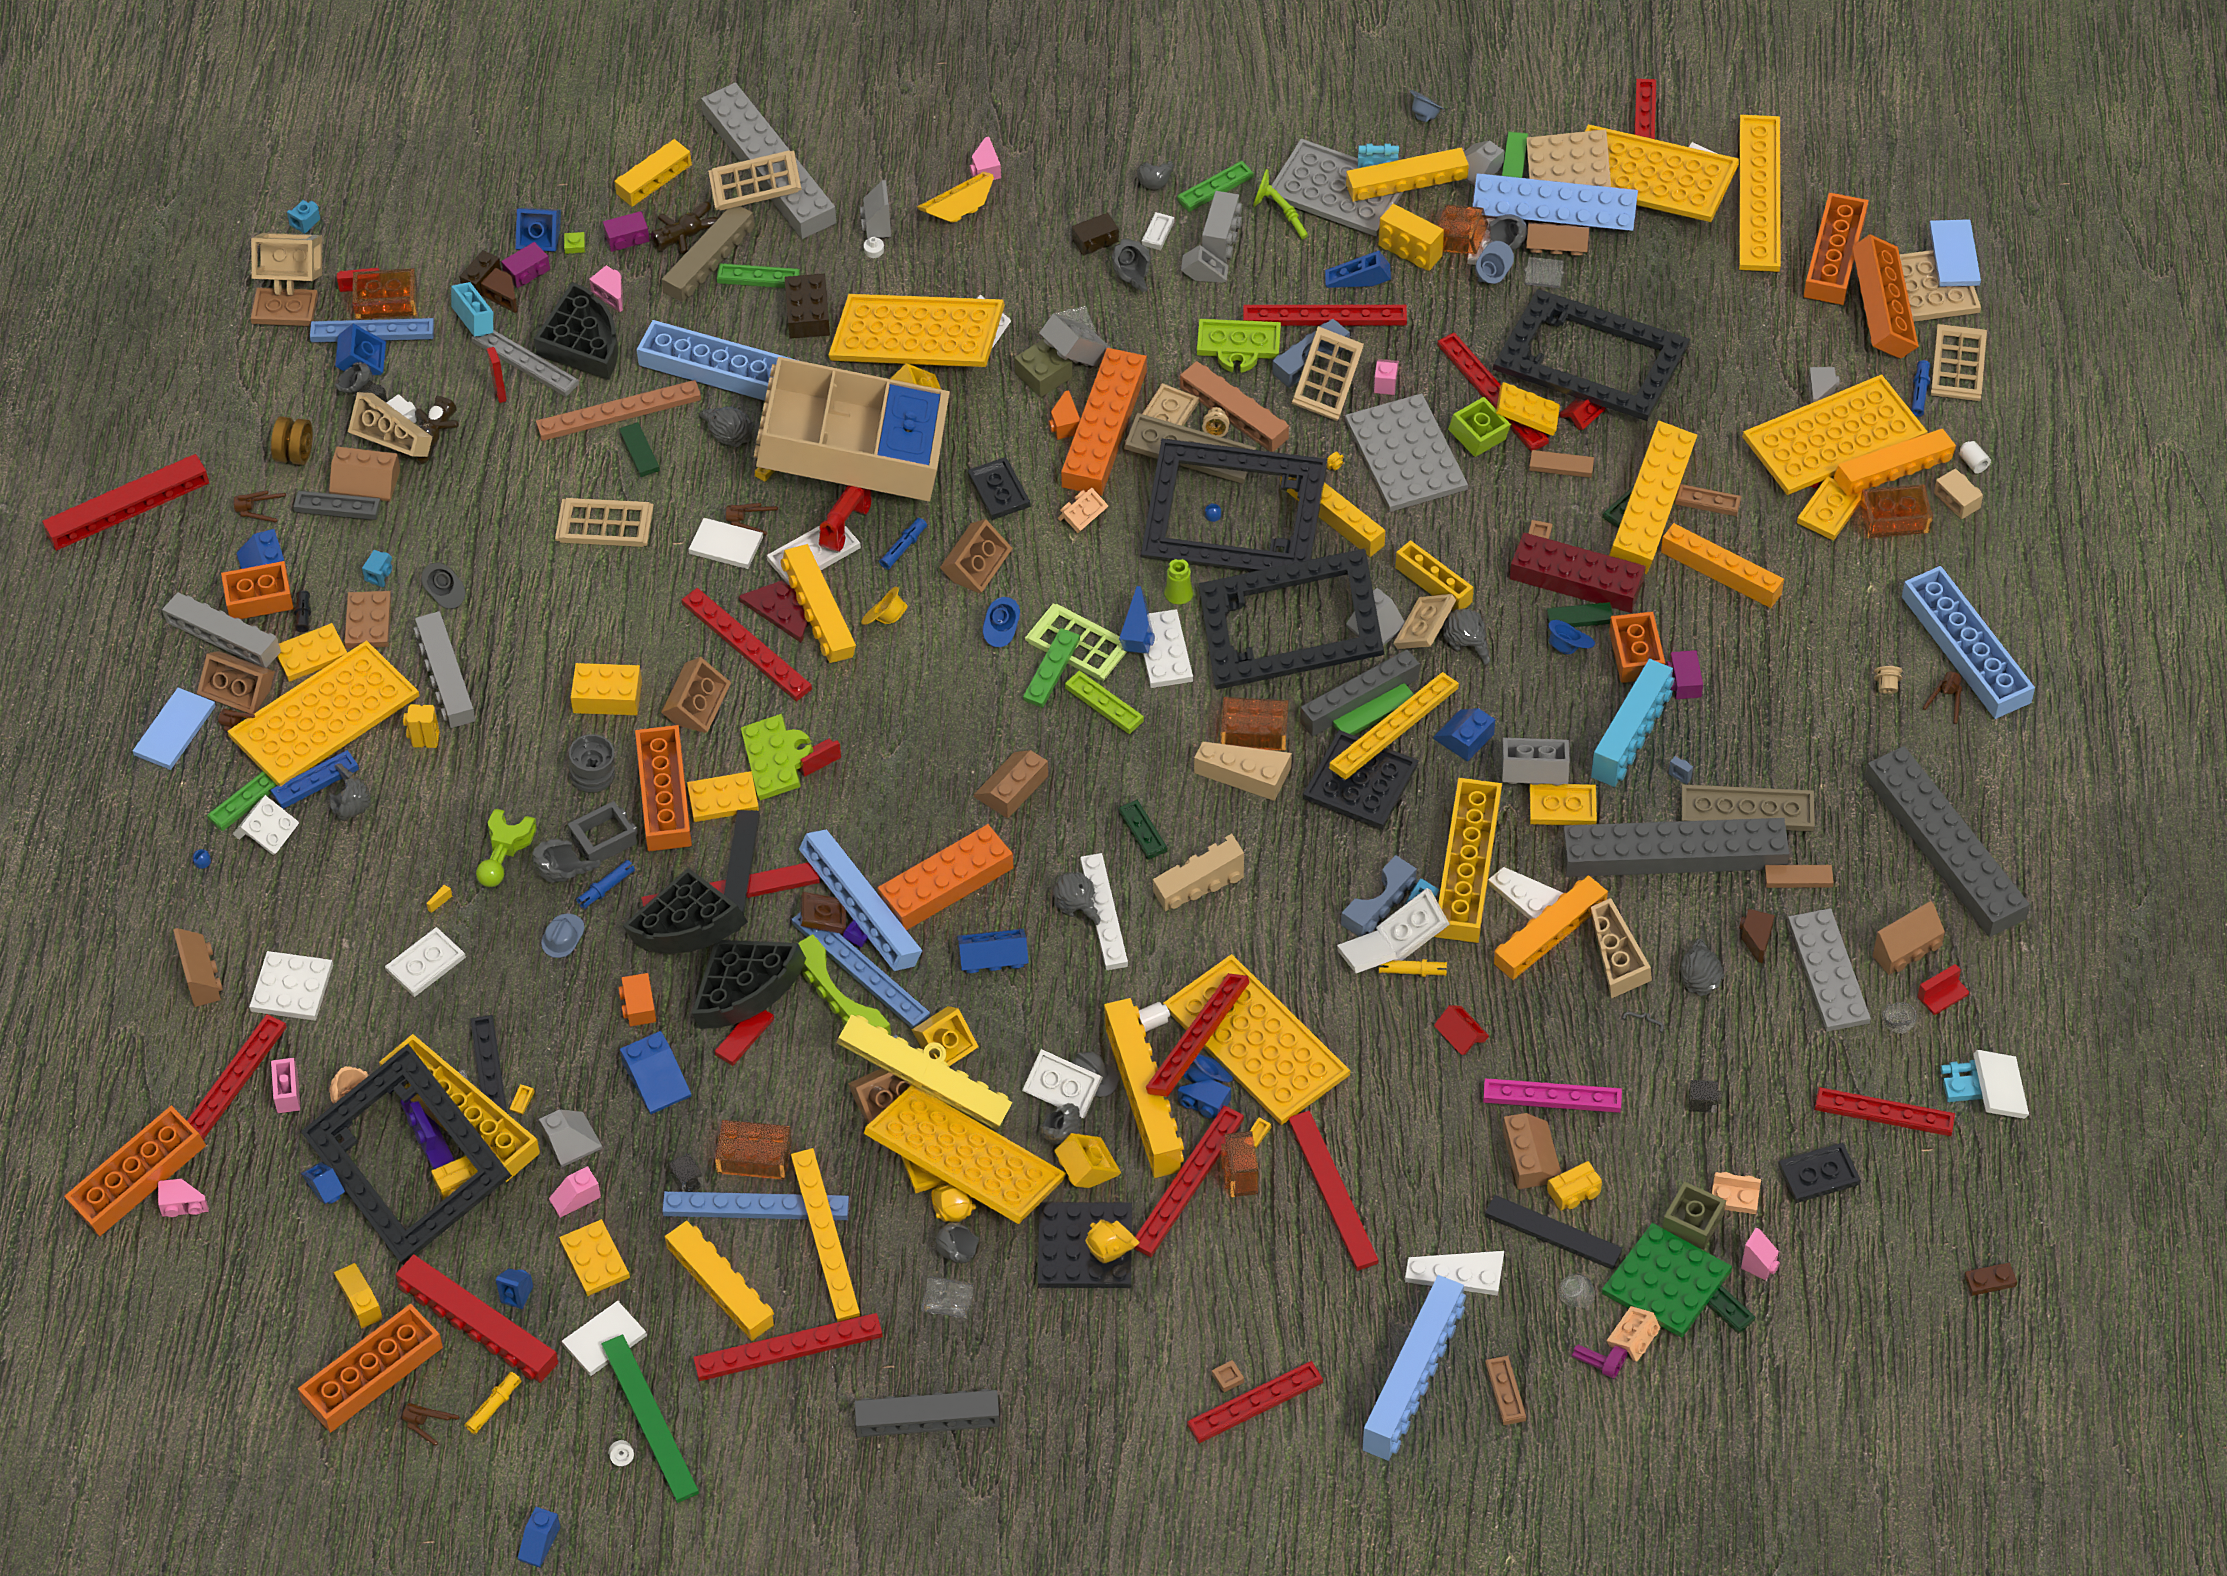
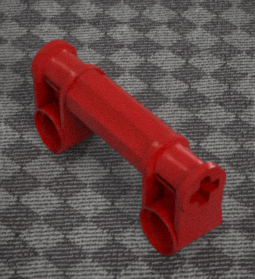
[819,485,872,552]

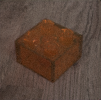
[1437,205,1488,254]
[1220,1131,1259,1197]

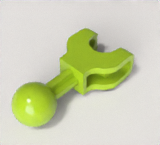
[476,809,537,887]

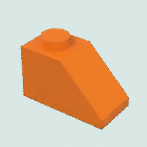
[1048,390,1080,440]

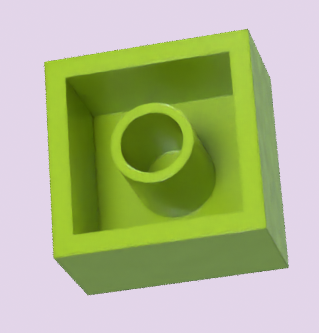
[1448,397,1511,457]

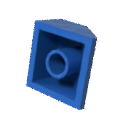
[516,207,561,251]
[335,323,386,375]
[237,529,288,574]
[1433,708,1495,762]

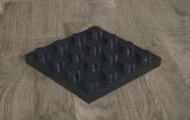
[1303,730,1419,830]
[1038,1202,1132,1288]

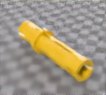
[1379,959,1447,977]
[464,1372,522,1435]

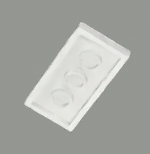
[767,526,861,585]
[1143,609,1193,688]

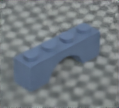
[1272,319,1350,388]
[1341,855,1417,937]

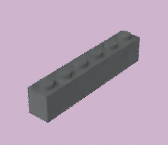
[1300,649,1420,737]
[855,1389,1000,1437]

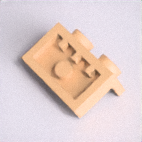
[1058,488,1108,533]
[1712,1172,1761,1214]
[1607,1306,1660,1362]

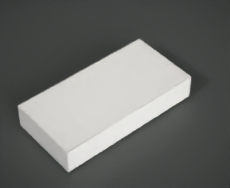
[1142,212,1174,250]

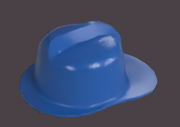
[983,597,1020,647]
[1548,620,1595,654]
[1183,1054,1233,1083]

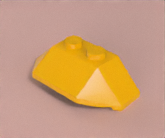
[917,171,994,222]

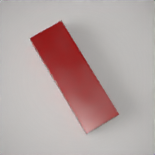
[487,347,507,403]
[715,1010,774,1066]

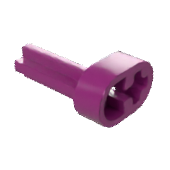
[1572,1344,1627,1379]

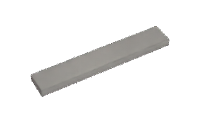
[471,330,579,397]

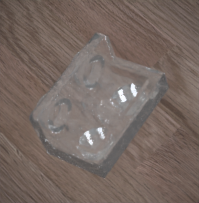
[921,1276,974,1319]

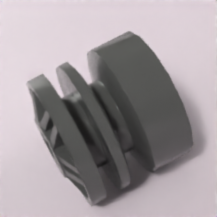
[569,734,615,792]

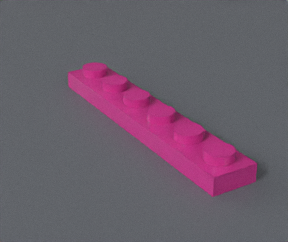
[1483,1078,1622,1113]

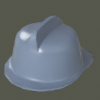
[1410,90,1444,122]
[1475,241,1514,284]
[541,913,585,958]

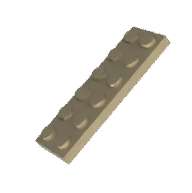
[1124,413,1256,484]
[1681,784,1815,832]

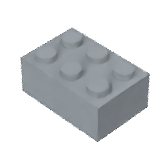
[1202,191,1242,263]
[1039,313,1111,367]
[1502,738,1570,786]

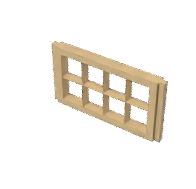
[708,150,802,211]
[1931,324,1987,401]
[1291,326,1364,421]
[555,498,654,547]

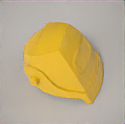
[931,1184,976,1222]
[1085,1219,1140,1263]

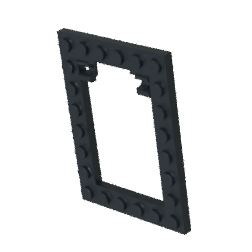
[1493,289,1690,421]
[1141,438,1328,572]
[1199,548,1385,690]
[300,1044,512,1265]

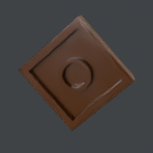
[801,892,846,934]

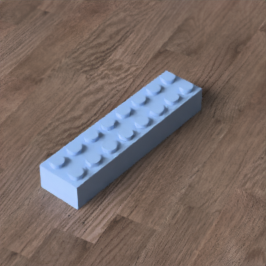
[1472,173,1638,231]
[637,320,799,401]
[1902,566,2035,719]
[1363,1275,1466,1461]

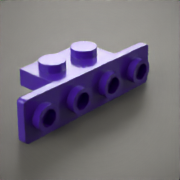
[400,1099,455,1170]

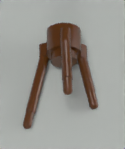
[234,490,286,522]
[726,503,778,535]
[1923,671,1963,724]
[218,708,255,732]
[402,1403,460,1446]

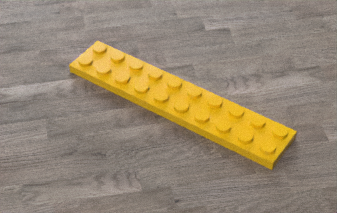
[1739,115,1781,272]

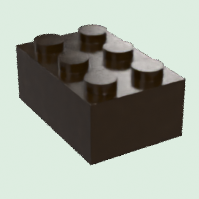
[785,273,830,339]

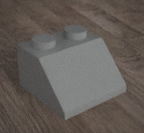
[860,180,891,239]

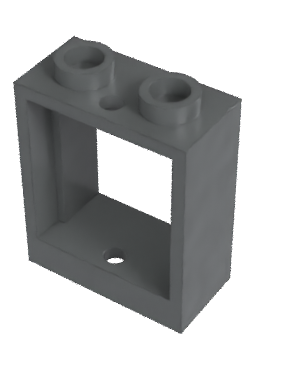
[568,801,638,862]

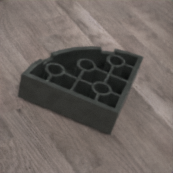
[534,282,618,380]
[623,868,748,954]
[692,940,806,1029]

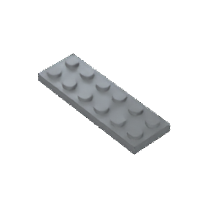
[1787,908,1871,1032]

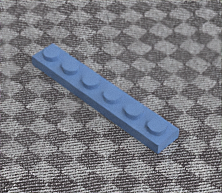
[310,318,434,342]

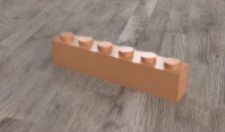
[1180,361,1289,452]

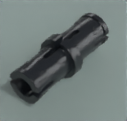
[294,590,311,632]

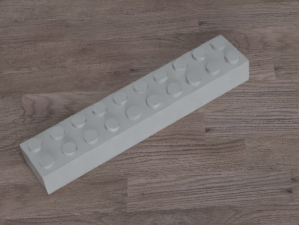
[701,82,837,239]

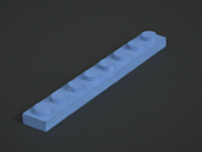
[791,912,930,1029]
[663,1191,849,1220]

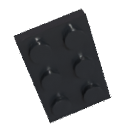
[968,457,1031,520]
[1778,1142,1861,1203]

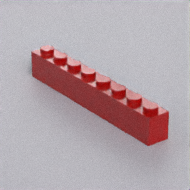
[42,454,209,551]
[395,1254,558,1383]

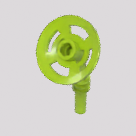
[1253,169,1308,239]

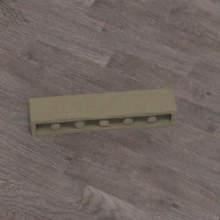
[662,206,755,302]

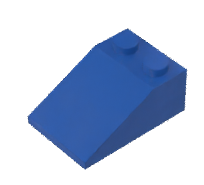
[620,1031,692,1115]

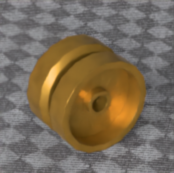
[271,416,313,465]

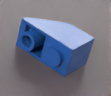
[1178,1079,1231,1119]

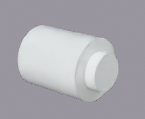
[1959,441,1991,473]
[1138,1002,1170,1032]

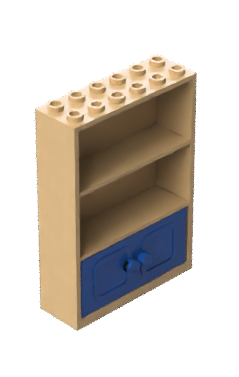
[754,357,950,501]

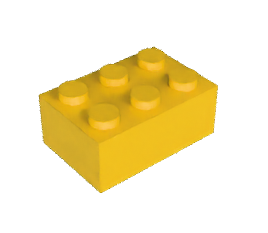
[1378,204,1444,271]
[571,663,642,715]

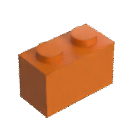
[619,973,656,1027]

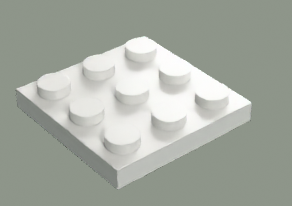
[249,951,333,1021]

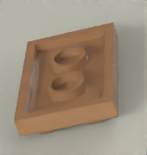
[251,288,318,326]
[345,591,391,648]

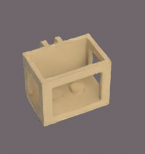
[251,233,322,295]

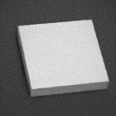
[1337,930,1396,973]

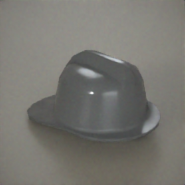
[421,562,466,609]
[1072,1052,1118,1097]

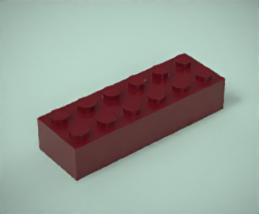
[1510,532,1646,613]

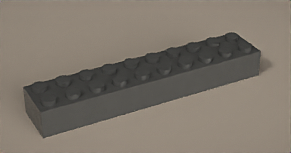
[1865,746,2030,937]
[1562,818,1789,877]

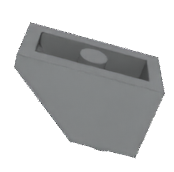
[1181,245,1228,283]
[1808,367,1839,404]

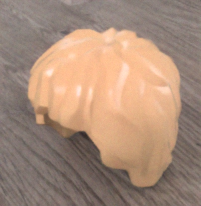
[329,1066,369,1104]

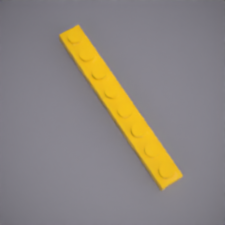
[1329,672,1459,780]
[791,1148,860,1322]

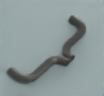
[1622,1012,1664,1033]

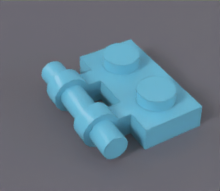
[1358,144,1399,168]
[1940,1060,1983,1102]

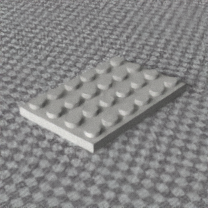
[1267,139,1403,237]
[1345,393,1468,512]

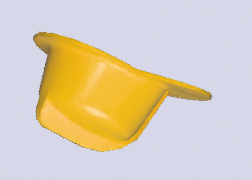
[861,587,908,625]

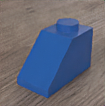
[301,1162,345,1204]
[496,1268,533,1309]
[518,1507,561,1568]

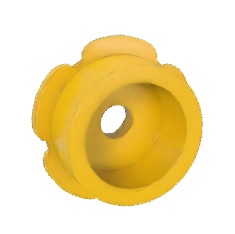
[1327,452,1344,471]

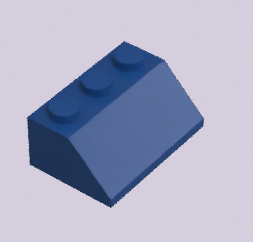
[957,928,1029,973]

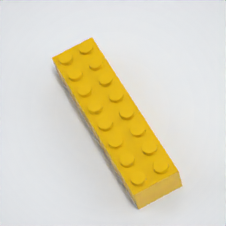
[1609,420,1697,574]
[1434,778,1502,943]
[1104,998,1184,1178]
[379,1034,540,1182]

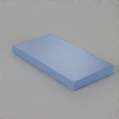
[1929,220,1981,287]
[133,688,216,770]

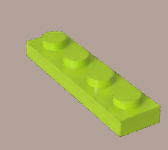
[1065,670,1144,734]

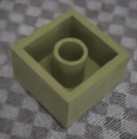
[1014,338,1073,398]
[1662,1181,1726,1250]

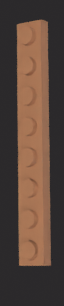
[536,380,701,441]

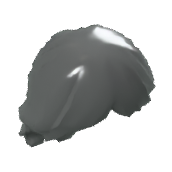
[1136,161,1174,190]
[1488,214,1528,251]
[335,362,373,394]
[936,1223,979,1263]

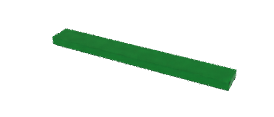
[601,1334,699,1503]

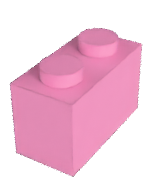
[271,1058,300,1113]

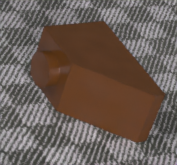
[481,268,518,313]
[1739,909,1775,963]

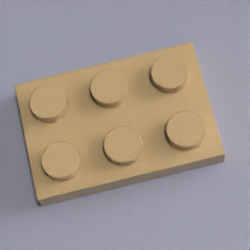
[1393,594,1456,649]

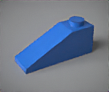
[1325,250,1391,288]
[1119,586,1155,654]

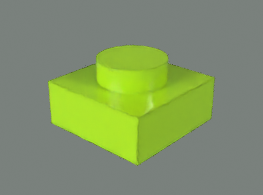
[564,232,585,254]

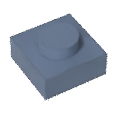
[1668,756,1693,785]

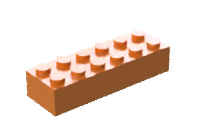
[1804,192,1869,305]
[1852,234,1919,359]
[635,725,692,851]
[877,824,1014,930]
[64,1105,206,1237]
[298,1304,443,1433]

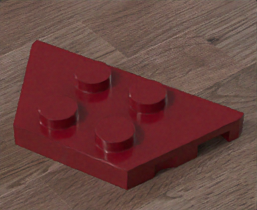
[739,580,809,643]

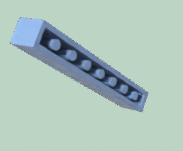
[799,829,922,971]

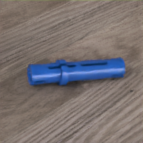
[1911,360,1931,417]
[879,517,927,570]
[576,860,635,909]

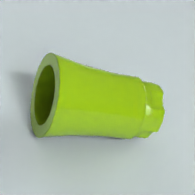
[1164,559,1194,605]

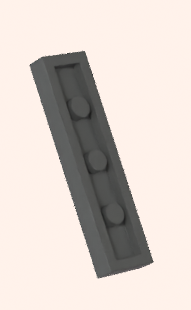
[293,491,381,520]

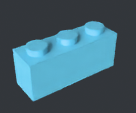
[451,282,493,337]

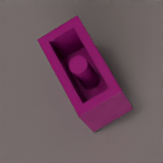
[603,211,650,252]
[501,242,550,289]
[1666,650,1703,699]

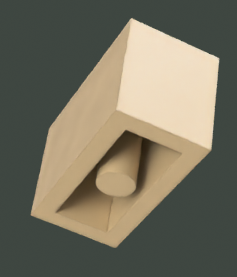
[1934,468,1983,520]

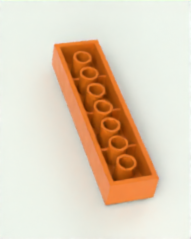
[1061,348,1147,496]

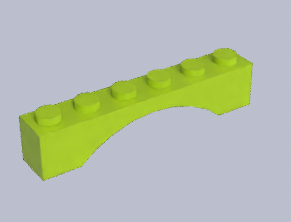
[798,934,891,1036]

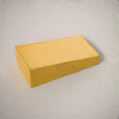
[755,467,775,482]
[426,885,452,913]
[510,1084,535,1115]
[1244,1117,1272,1148]

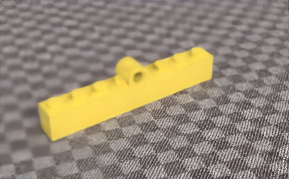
[836,1015,1012,1131]

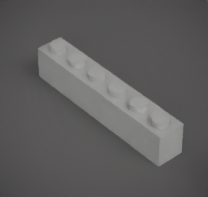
[162,592,281,668]
[413,611,476,728]

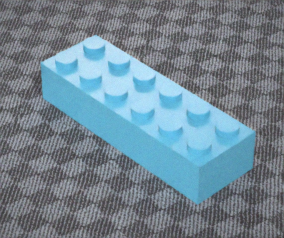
[1591,658,1674,787]

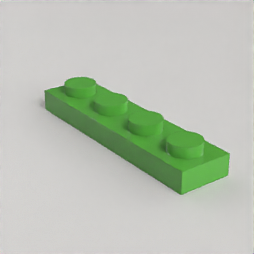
[1023,628,1080,708]

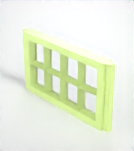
[1025,603,1128,681]

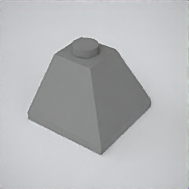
[1464,140,1504,187]
[1346,588,1405,646]
[539,1110,603,1168]

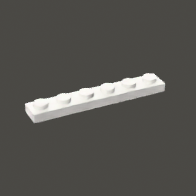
[1080,853,1128,970]

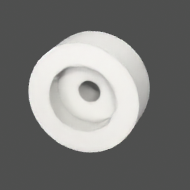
[864,237,884,258]
[609,1440,634,1466]

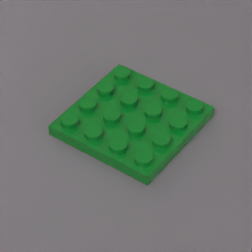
[1602,1223,1732,1338]

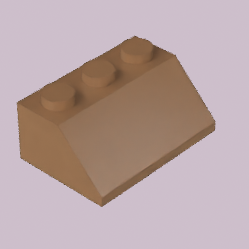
[1526,222,1589,256]
[329,446,401,502]
[940,519,1013,593]
[197,651,275,714]
[661,657,731,733]
[974,750,1048,818]
[1872,901,1945,975]
[173,928,223,1007]
[848,1068,912,1124]
[1502,1113,1561,1189]

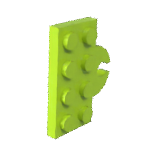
[1197,319,1281,373]
[741,714,813,801]

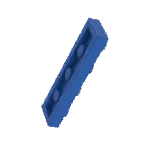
[271,750,359,809]

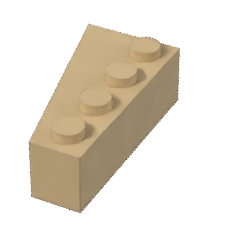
[348,392,432,457]
[1194,742,1292,801]
[1153,834,1244,911]
[1591,898,1652,999]

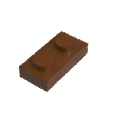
[1964,1262,2017,1296]

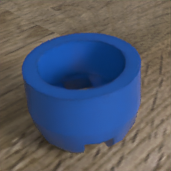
[1205,503,1221,522]
[192,849,211,869]

